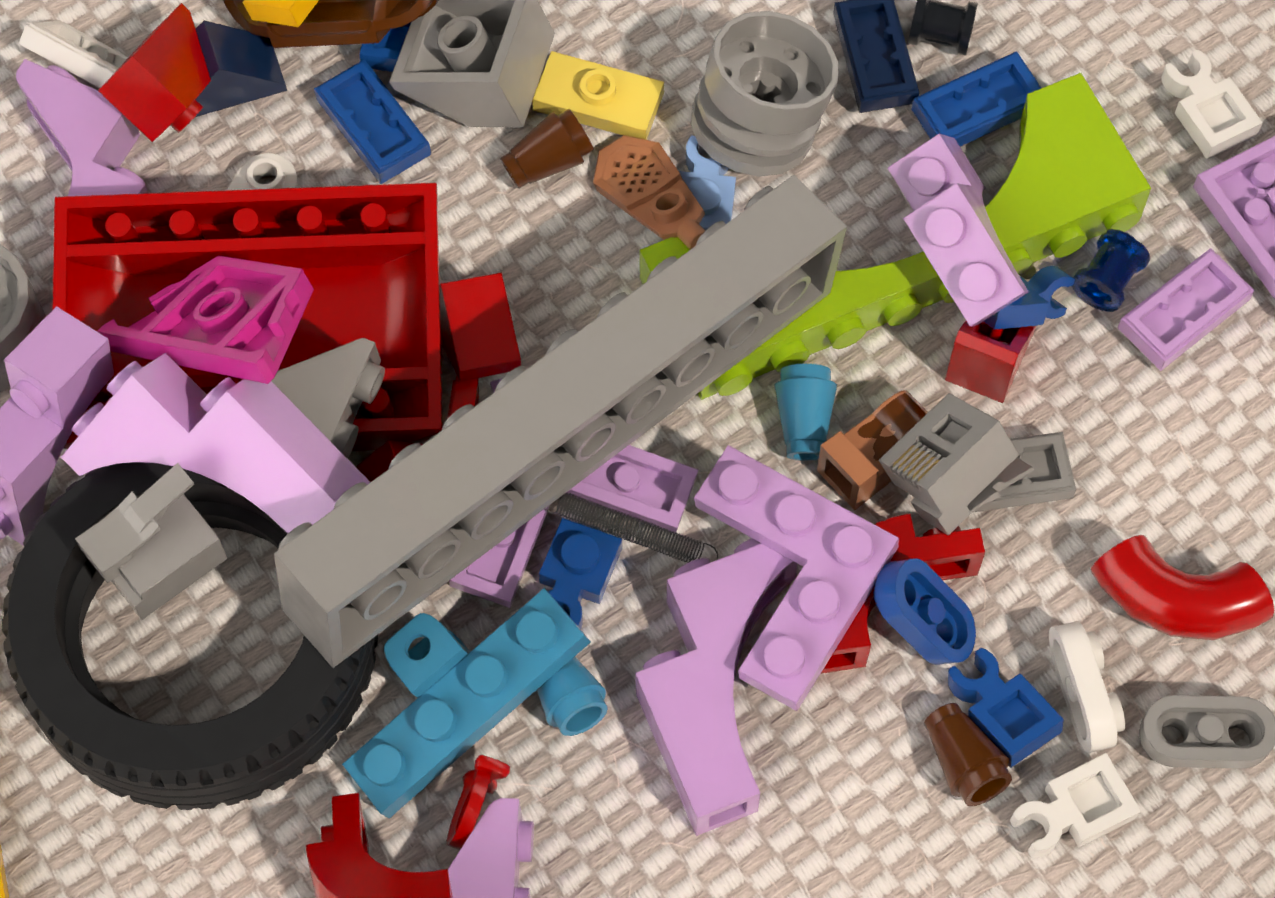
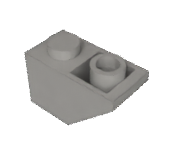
[272,338,385,458]

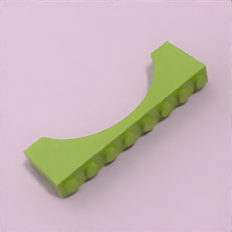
[639,73,1151,400]

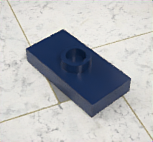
[833,0,919,113]

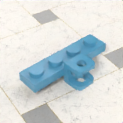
[342,588,591,819]

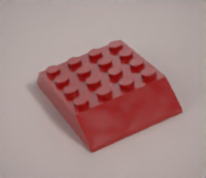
[53,183,443,451]

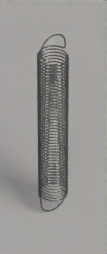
[544,492,718,563]

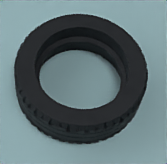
[2,462,378,810]

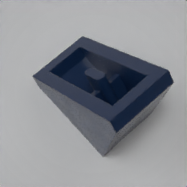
[196,20,287,117]

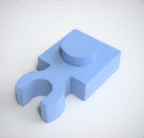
[679,135,736,230]

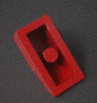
[98,3,211,142]

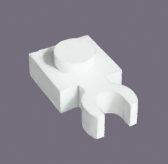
[1161,50,1263,159]
[1010,753,1141,858]

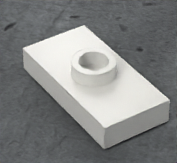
[19,20,128,88]

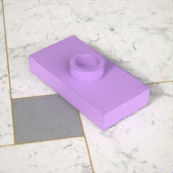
[1118,248,1254,371]

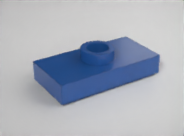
[911,51,1041,147]
[314,59,431,184]

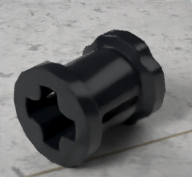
[908,0,978,56]

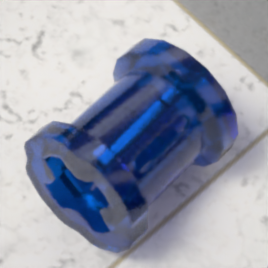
[1072,229,1150,312]

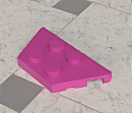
[97,256,314,384]

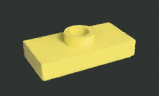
[532,51,664,140]

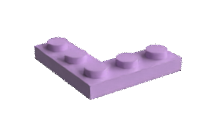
[1193,136,1275,299]
[449,445,698,608]
[694,445,899,711]

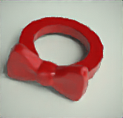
[446,755,510,850]

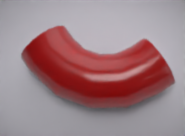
[1091,535,1275,640]

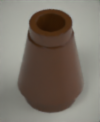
[500,109,594,189]
[924,703,1012,806]

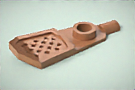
[593,135,706,250]

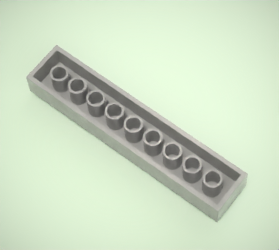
[274,175,847,668]

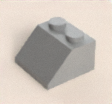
[389,0,555,128]

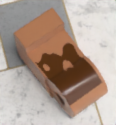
[817,390,928,511]

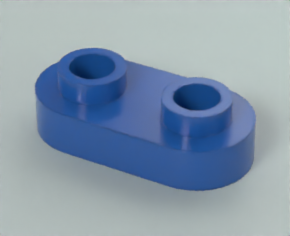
[874,558,976,665]

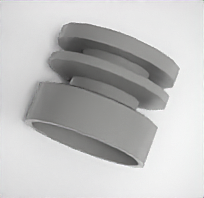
[690,11,839,177]

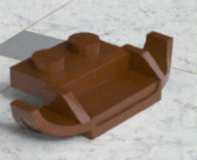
[223,0,439,48]

